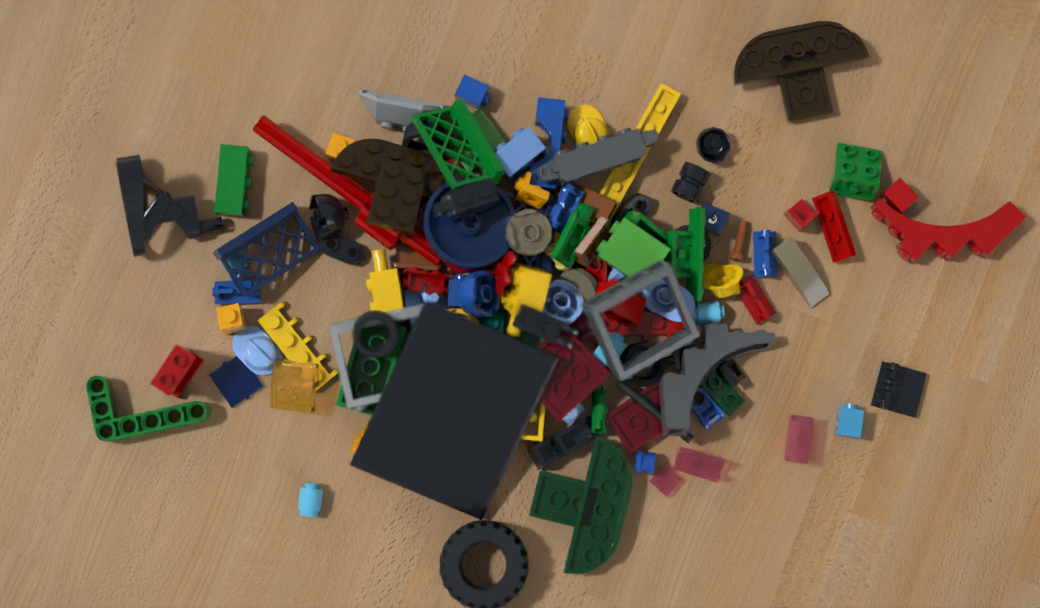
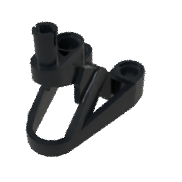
[116,154,224,257]

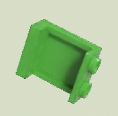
[596,217,670,277]

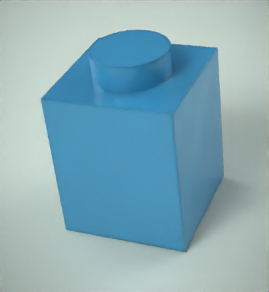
[834,403,864,438]

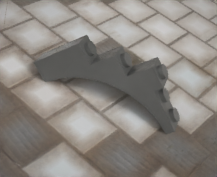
[659,322,775,436]

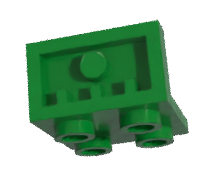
[829,143,882,202]

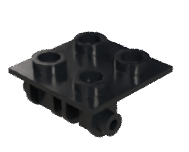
[870,361,927,418]

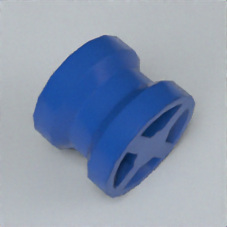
[634,450,656,475]

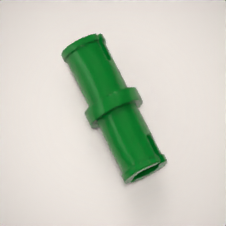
[590,386,608,434]

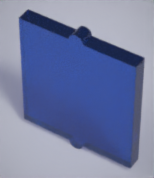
[209,356,263,408]

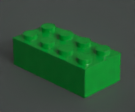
[336,324,408,415]

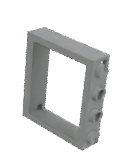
[329,304,423,411]

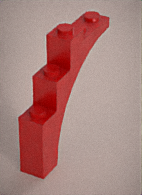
[870,199,1026,263]

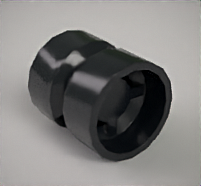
[671,162,711,204]

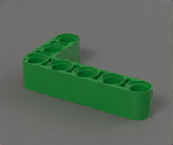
[86,376,211,442]

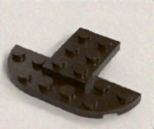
[733,21,869,122]
[330,139,460,236]

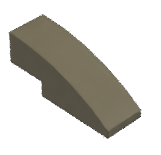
[771,236,830,307]

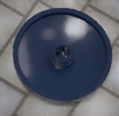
[423,177,515,269]

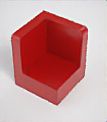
[880,178,919,213]
[784,199,819,231]

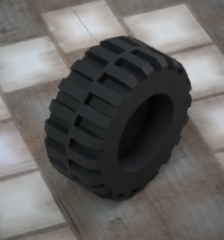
[439,520,528,608]

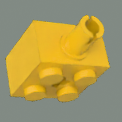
[366,249,405,312]
[501,262,552,337]

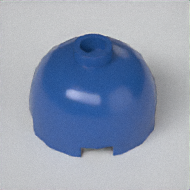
[457,271,501,317]

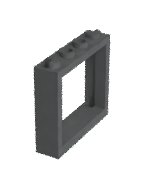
[581,259,700,381]

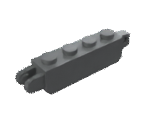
[536,128,660,186]

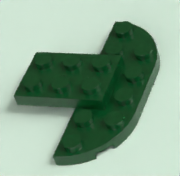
[529,436,632,574]

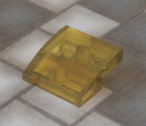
[270,359,319,413]

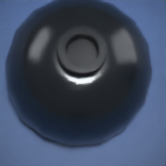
[309,194,349,240]

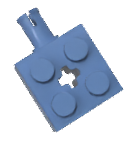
[479,127,546,184]

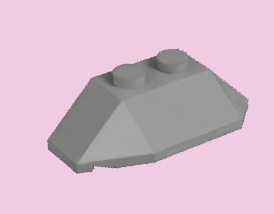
[358,89,448,132]

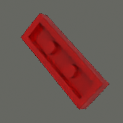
[812,190,856,263]

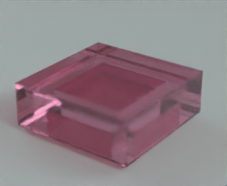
[649,464,682,497]

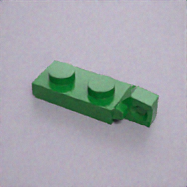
[551,203,594,268]

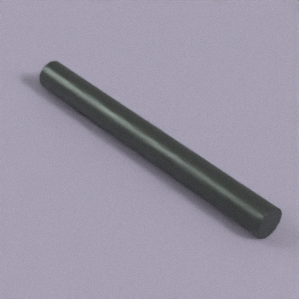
[616,380,694,443]

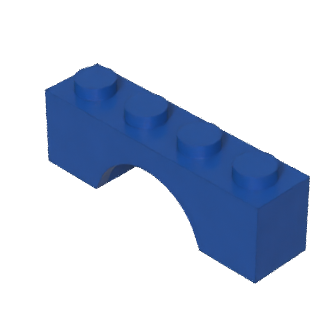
[529,97,569,194]

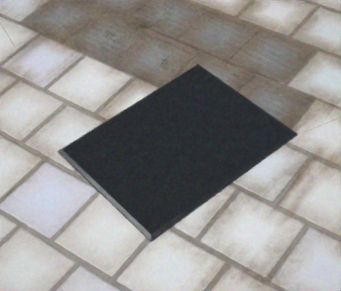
[349,300,559,520]

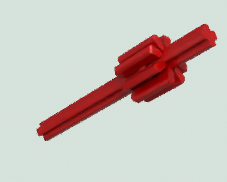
[253,115,442,266]

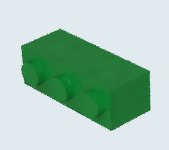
[214,144,254,217]

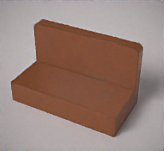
[575,216,612,267]
[393,246,441,272]

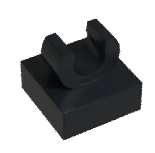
[718,358,746,387]

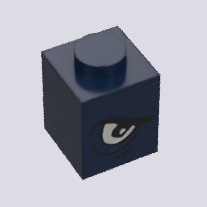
[696,203,729,237]

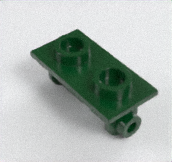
[700,370,745,417]

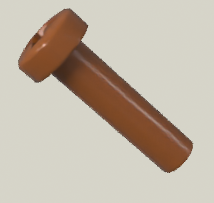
[728,220,749,262]

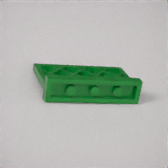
[411,99,505,190]

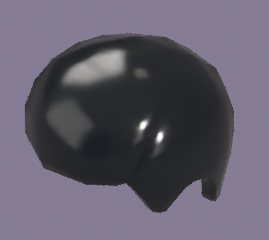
[696,127,731,163]

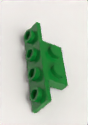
[667,208,706,301]

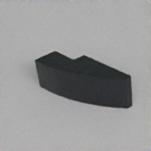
[527,415,603,470]

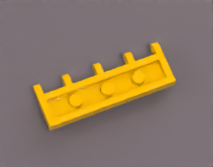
[257,301,340,392]

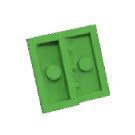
[446,108,507,172]

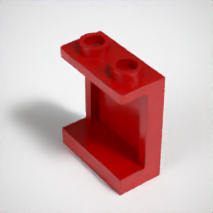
[150,344,205,399]

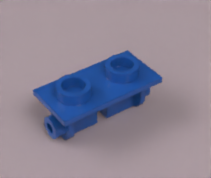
[548,184,584,233]
[753,230,777,277]
[212,280,261,304]

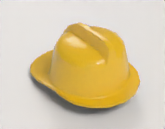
[567,105,611,146]
[703,264,743,298]

